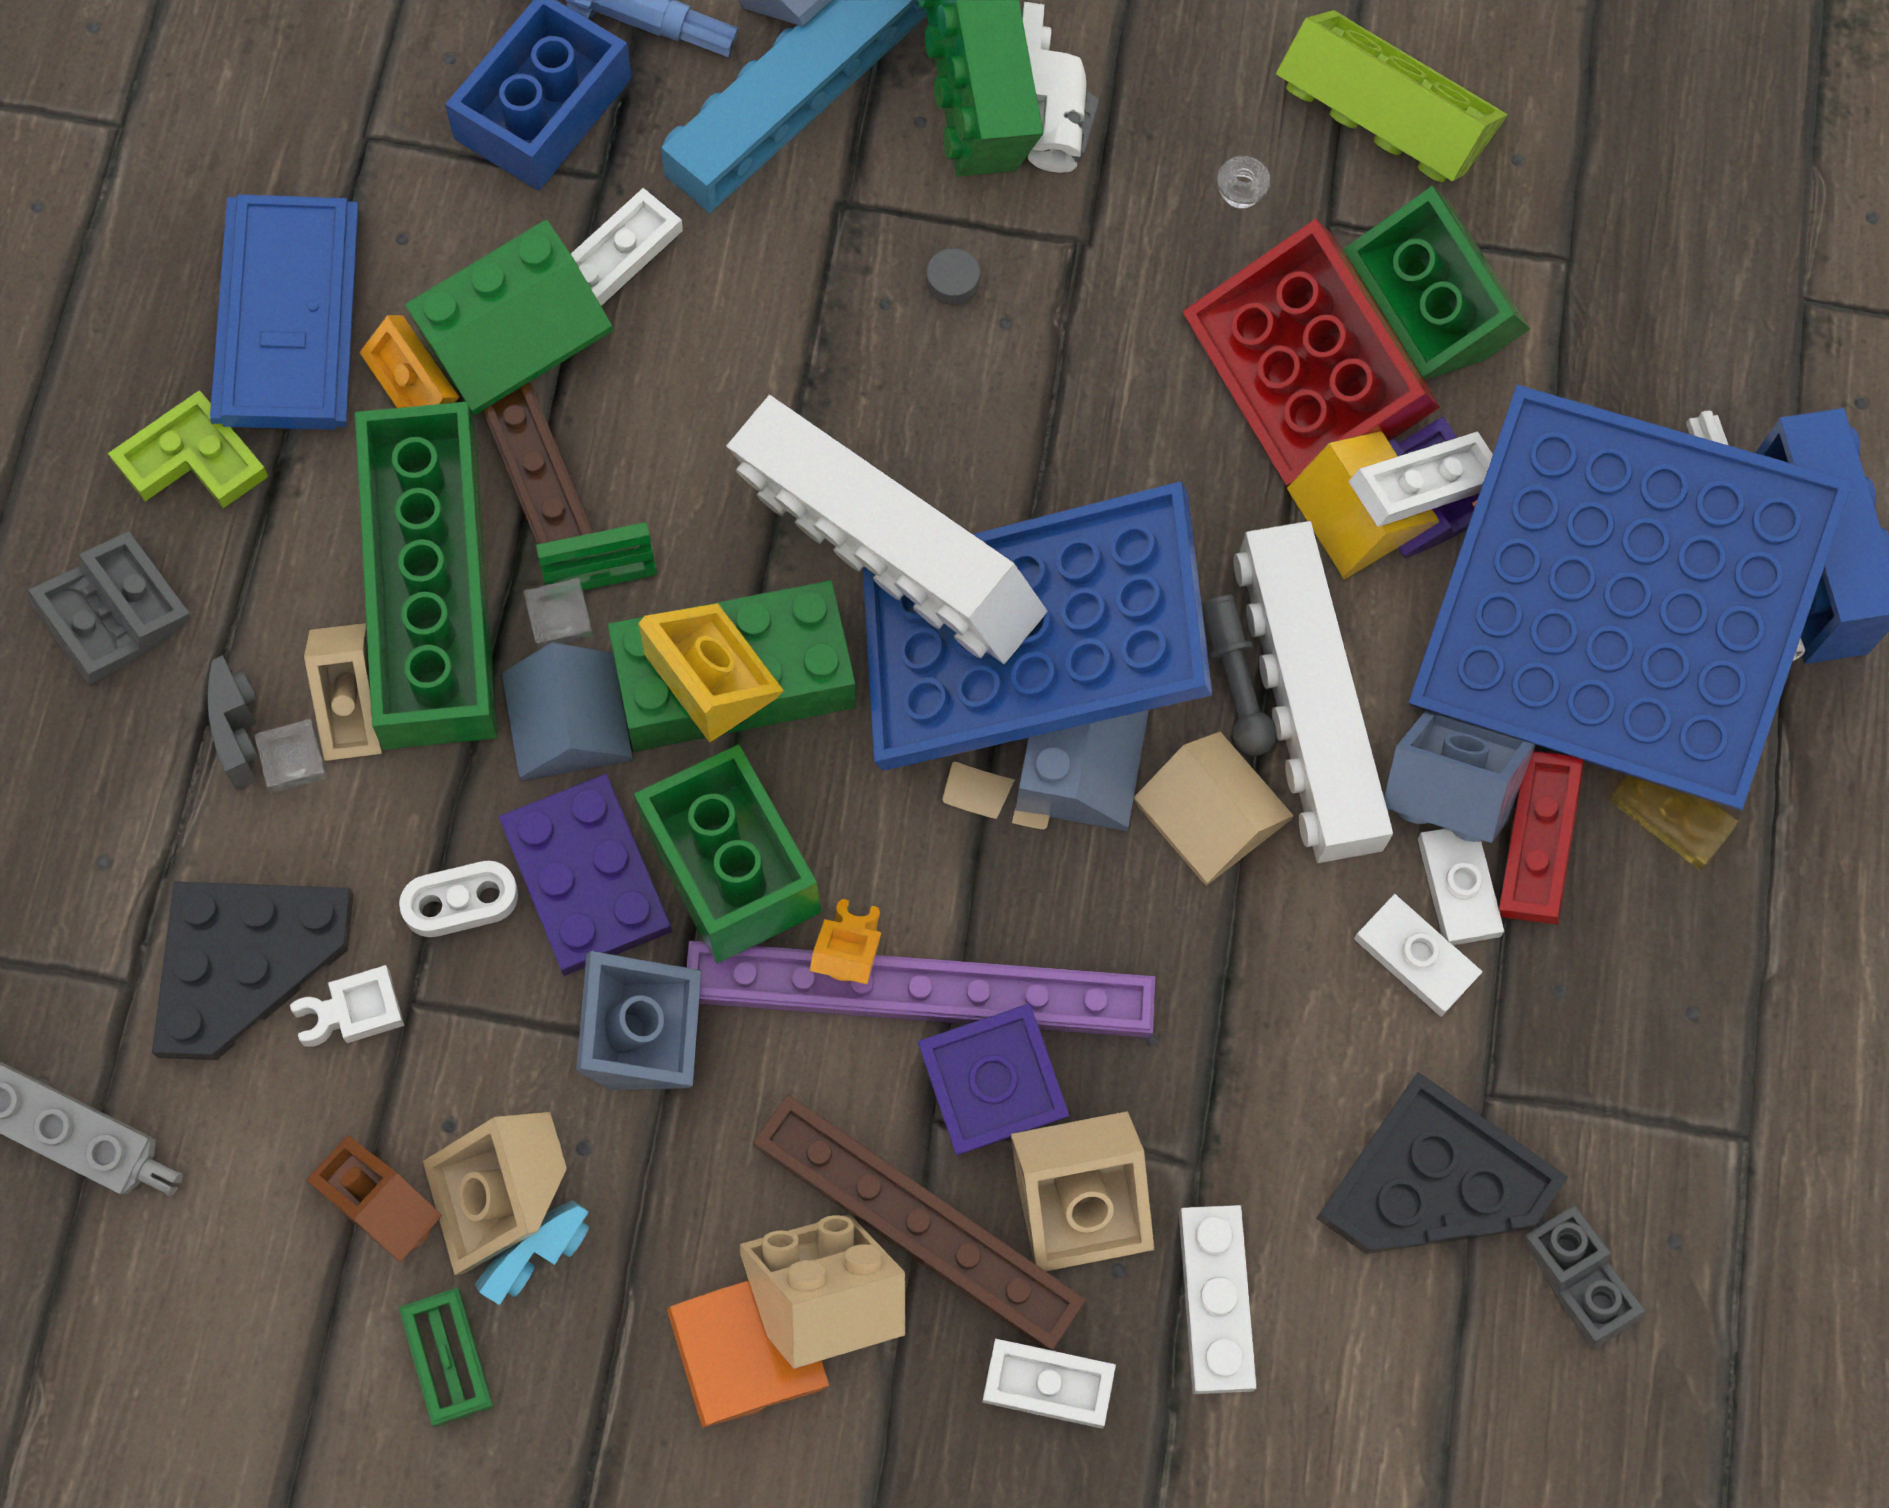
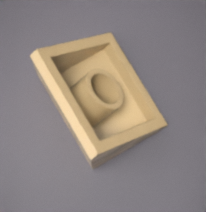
[1133,732,1294,886]

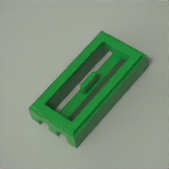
[536,522,657,598]
[398,1287,494,1428]

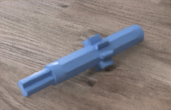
[565,0,739,57]

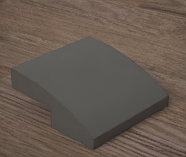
[28,531,190,685]

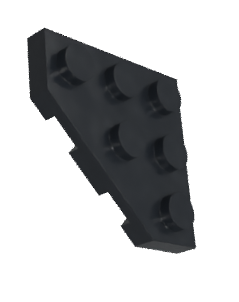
[152,881,354,1060]
[1316,1072,1568,1254]

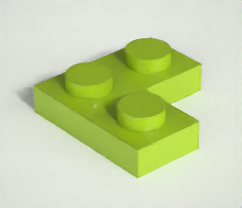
[108,390,269,509]

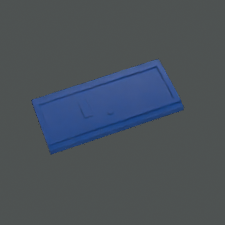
[210,194,359,430]

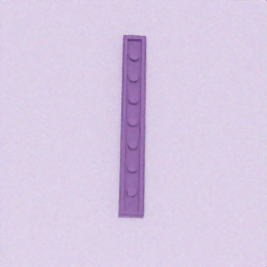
[686,941,1155,1038]

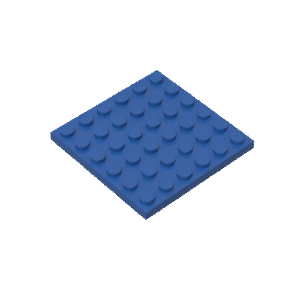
[1408,385,1853,811]

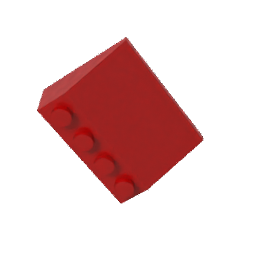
[1182,218,1441,487]

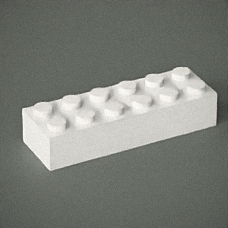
[726,395,1048,664]

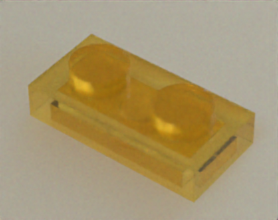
[1608,776,1739,870]

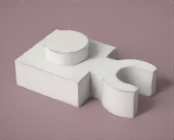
[290,965,405,1047]

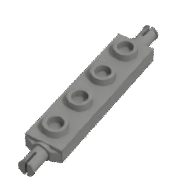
[0,1061,183,1197]

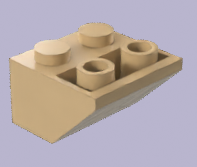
[740,1214,905,1369]

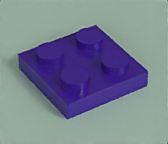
[918,1003,1069,1156]

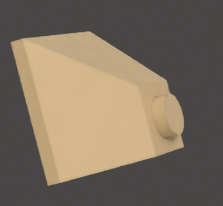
[423,1112,567,1275]

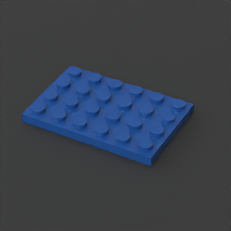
[863,481,1212,771]

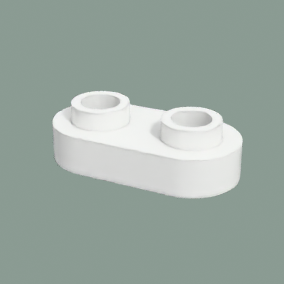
[399,861,519,937]

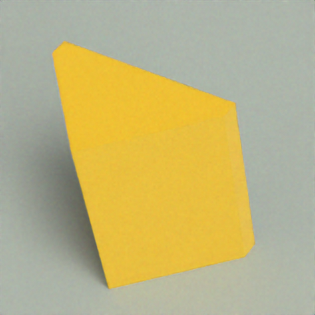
[1287,431,1439,580]
[638,603,784,743]

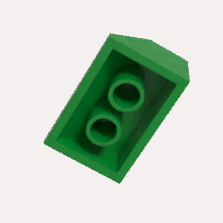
[1343,186,1530,380]
[405,219,614,415]

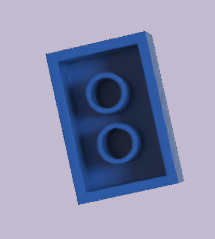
[445,0,632,191]

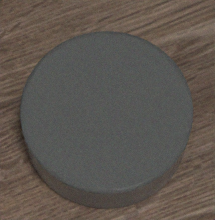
[926,248,980,305]

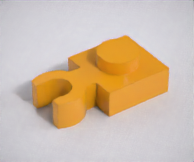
[810,899,881,984]

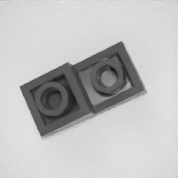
[208,655,259,790]
[1524,1205,1645,1350]

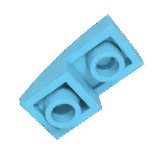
[474,1200,589,1305]

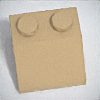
[1011,1111,1154,1271]

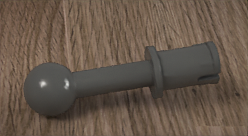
[1201,595,1277,756]

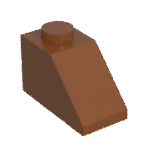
[306,1135,442,1262]

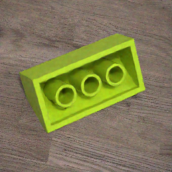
[1276,10,1508,182]

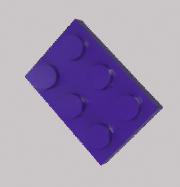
[498,774,672,976]

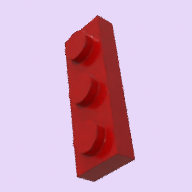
[1499,751,1584,925]

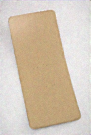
[942,762,1050,830]

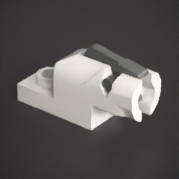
[1021,2,1099,173]

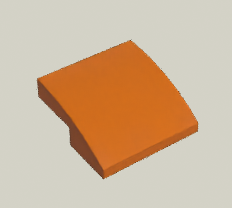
[667,1280,829,1428]

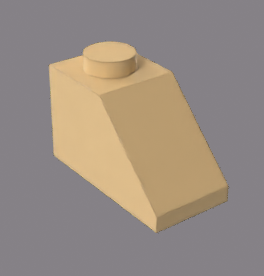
[304,623,382,761]

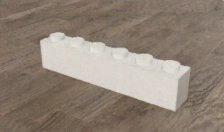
[1233,521,1393,863]

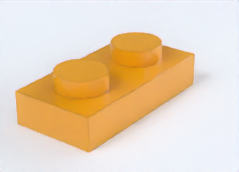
[359,315,459,408]

